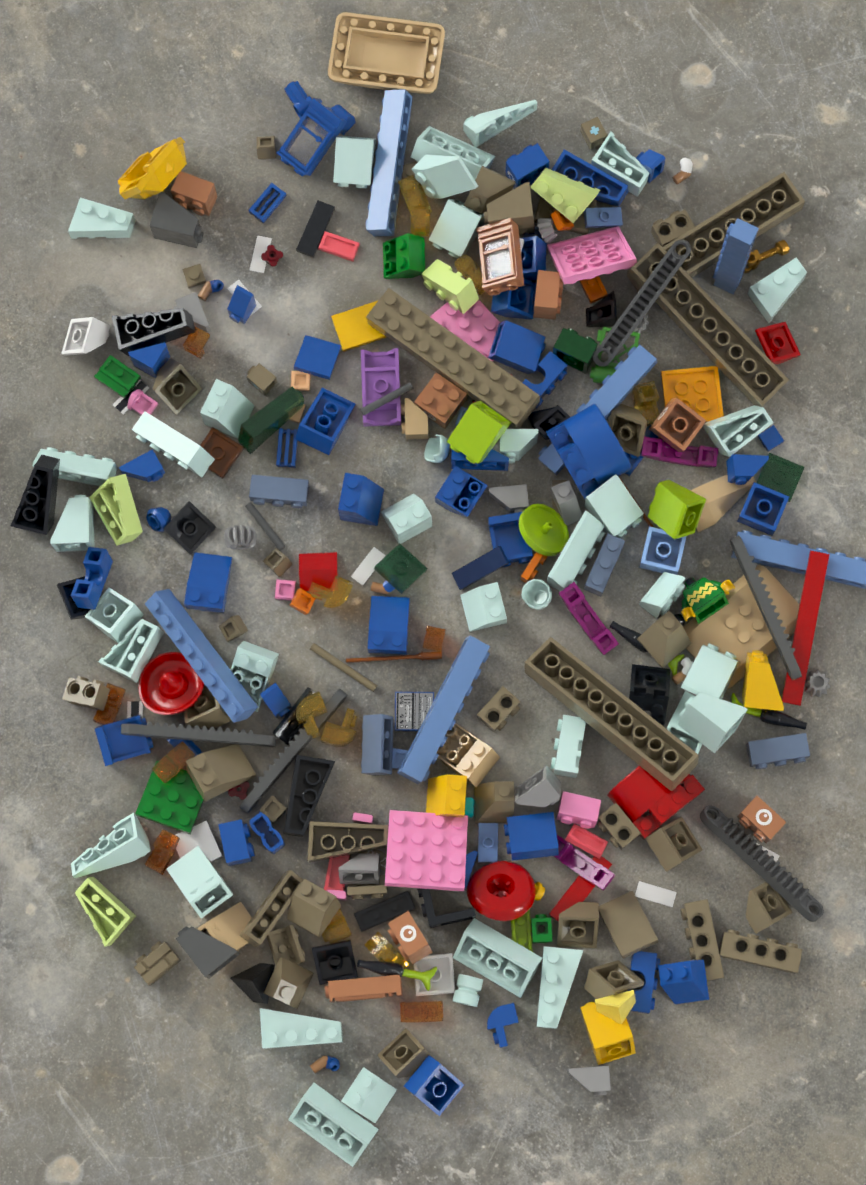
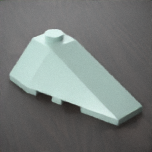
[463,100,537,147]

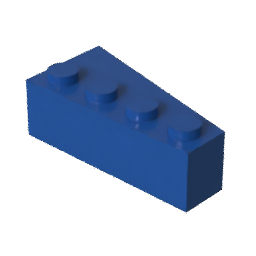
[552,149,628,207]

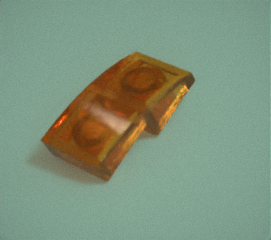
[93,683,126,725]
[152,741,195,783]
[144,829,180,875]
[400,1001,443,1022]

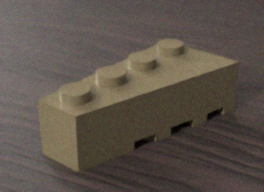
[307,821,388,863]

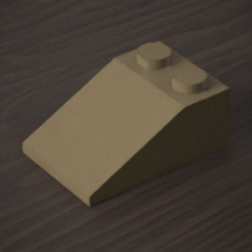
[186,744,256,802]

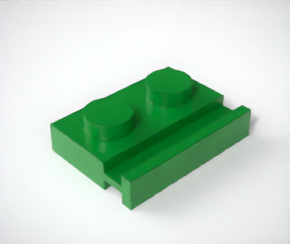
[94,355,141,399]

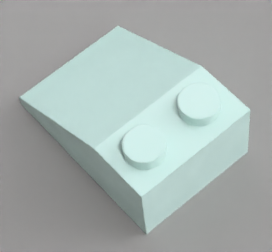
[412,155,478,199]

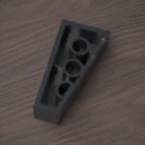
[112,308,196,356]
[10,455,60,535]
[283,755,335,837]

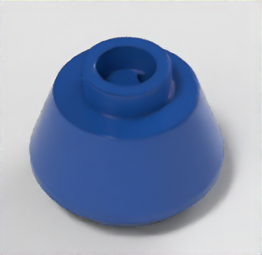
[146,507,171,532]

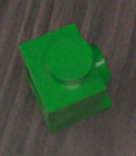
[531,914,552,943]

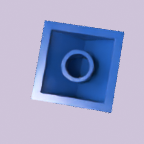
[128,342,170,378]

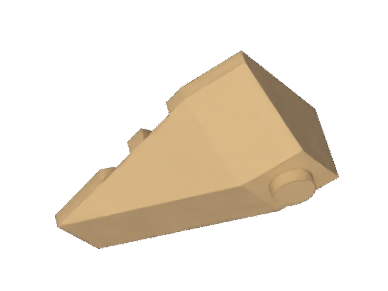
[690,475,756,533]

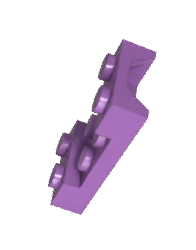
[361,348,401,427]

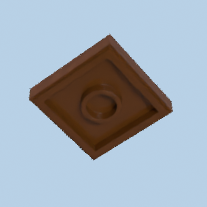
[200,427,244,479]

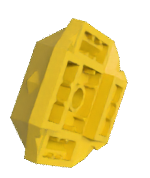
[118,137,187,200]

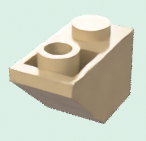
[401,398,429,440]

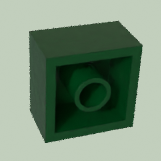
[553,328,598,374]

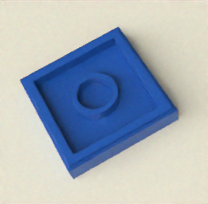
[294,335,341,380]

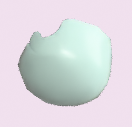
[424,434,450,463]
[521,579,552,610]

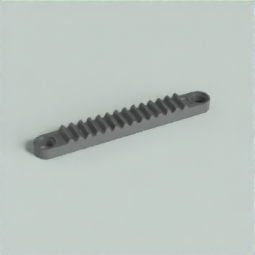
[593,239,691,366]
[730,536,802,680]
[240,689,348,814]
[121,721,277,747]
[700,805,824,922]

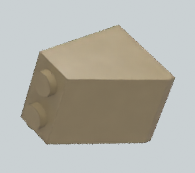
[484,182,535,235]

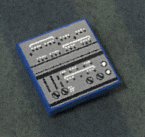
[395,692,434,731]

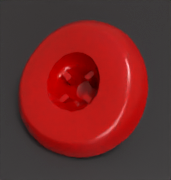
[138,652,204,715]
[467,861,536,921]

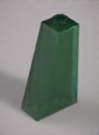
[238,387,305,454]

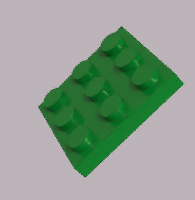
[135,761,204,835]

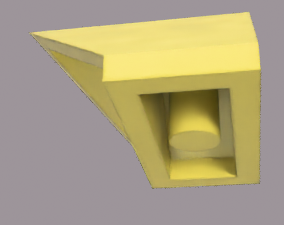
[595,990,636,1025]

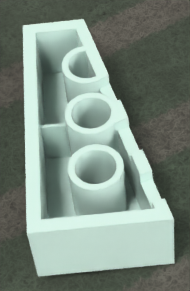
[132,411,215,477]
[536,946,583,1029]
[260,1008,343,1049]

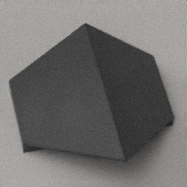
[586,291,617,327]
[528,405,570,440]
[230,963,275,1004]

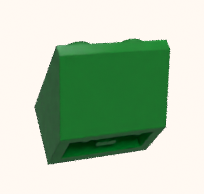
[383,233,425,279]

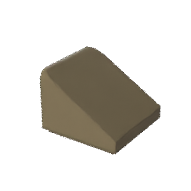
[257,136,276,159]
[263,548,292,577]
[219,615,248,642]

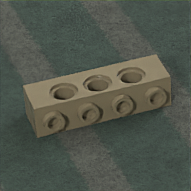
[240,870,303,947]
[680,899,724,981]
[719,929,802,974]

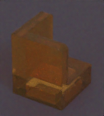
[183,327,210,359]
[423,626,446,651]

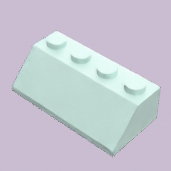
[411,126,495,180]
[33,447,117,486]
[547,510,605,591]
[453,918,542,998]
[288,1083,379,1167]

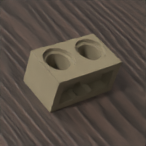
[651,210,695,247]
[62,676,110,711]
[477,686,520,732]
[597,803,641,850]

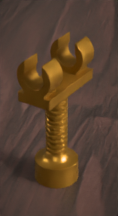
[744,240,789,273]

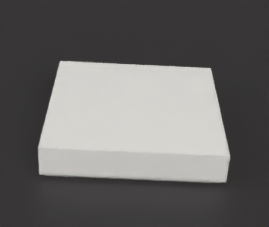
[171,821,223,862]
[414,953,455,996]

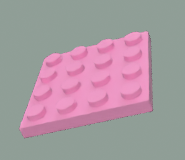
[547,226,637,285]
[430,300,500,362]
[385,810,468,891]

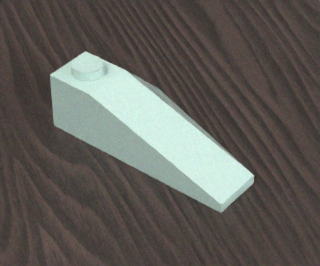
[71,813,151,878]

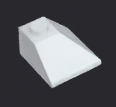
[61,317,110,356]

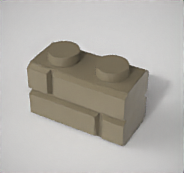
[134,941,181,986]

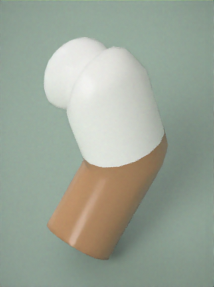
[672,158,693,185]
[672,657,693,685]

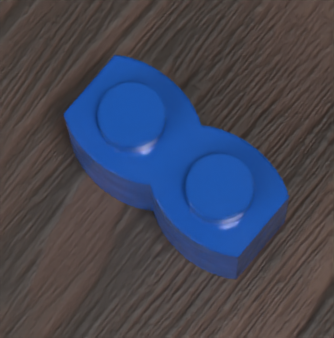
[249,812,285,854]

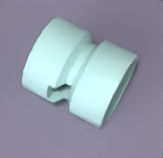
[453,974,483,1007]

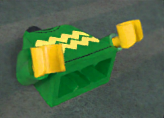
[681,577,735,624]

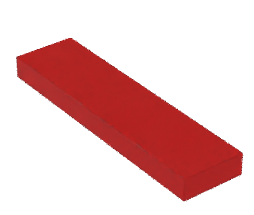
[549,856,612,922]

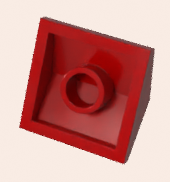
[755,322,801,364]
[299,552,338,592]

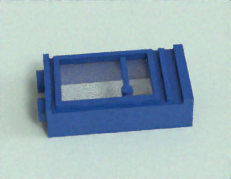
[277,98,348,176]

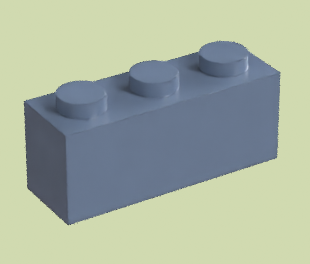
[249,475,309,508]
[584,534,625,597]
[361,714,393,776]
[746,733,810,769]

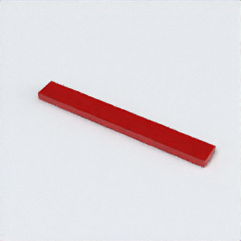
[781,550,830,706]

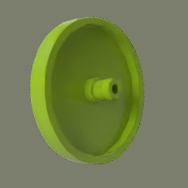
[519,504,569,556]

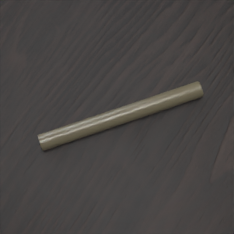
[310,643,378,692]

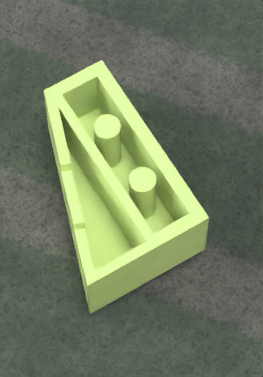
[531,168,600,223]
[422,259,479,314]
[89,474,143,546]
[75,877,136,947]

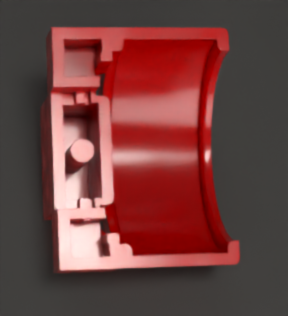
[607,766,705,840]

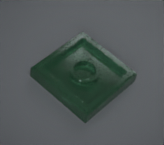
[757,452,805,502]
[374,543,428,594]

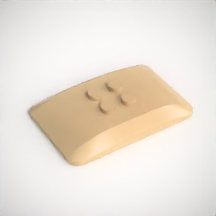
[328,12,445,94]
[683,565,799,689]

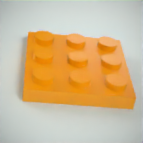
[661,366,724,423]

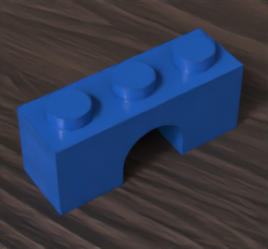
[522,351,568,409]
[71,547,113,610]
[628,951,660,1014]

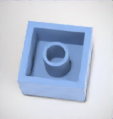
[639,526,687,575]

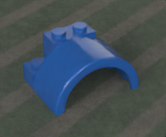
[546,404,632,499]

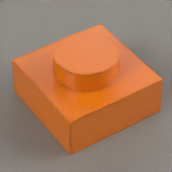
[550,211,574,231]
[290,588,316,615]

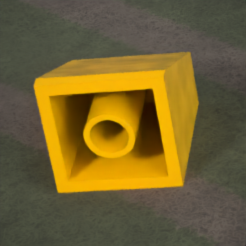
[742,650,784,711]
[426,775,467,818]
[580,1002,636,1065]

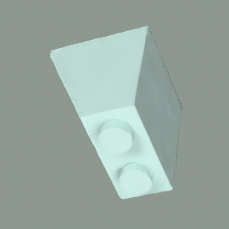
[333,136,376,188]
[429,199,485,258]
[200,379,254,439]
[584,474,644,539]
[381,493,432,545]
[50,495,95,552]
[681,643,740,699]
[678,692,748,753]

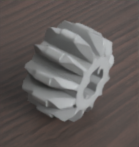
[224,525,257,550]

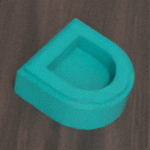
[465,797,475,818]

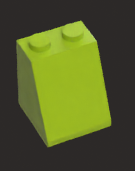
[447,401,511,464]
[648,480,706,539]

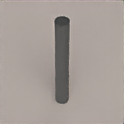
[360,382,414,416]
[245,502,285,551]

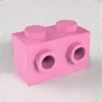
[556,791,601,829]

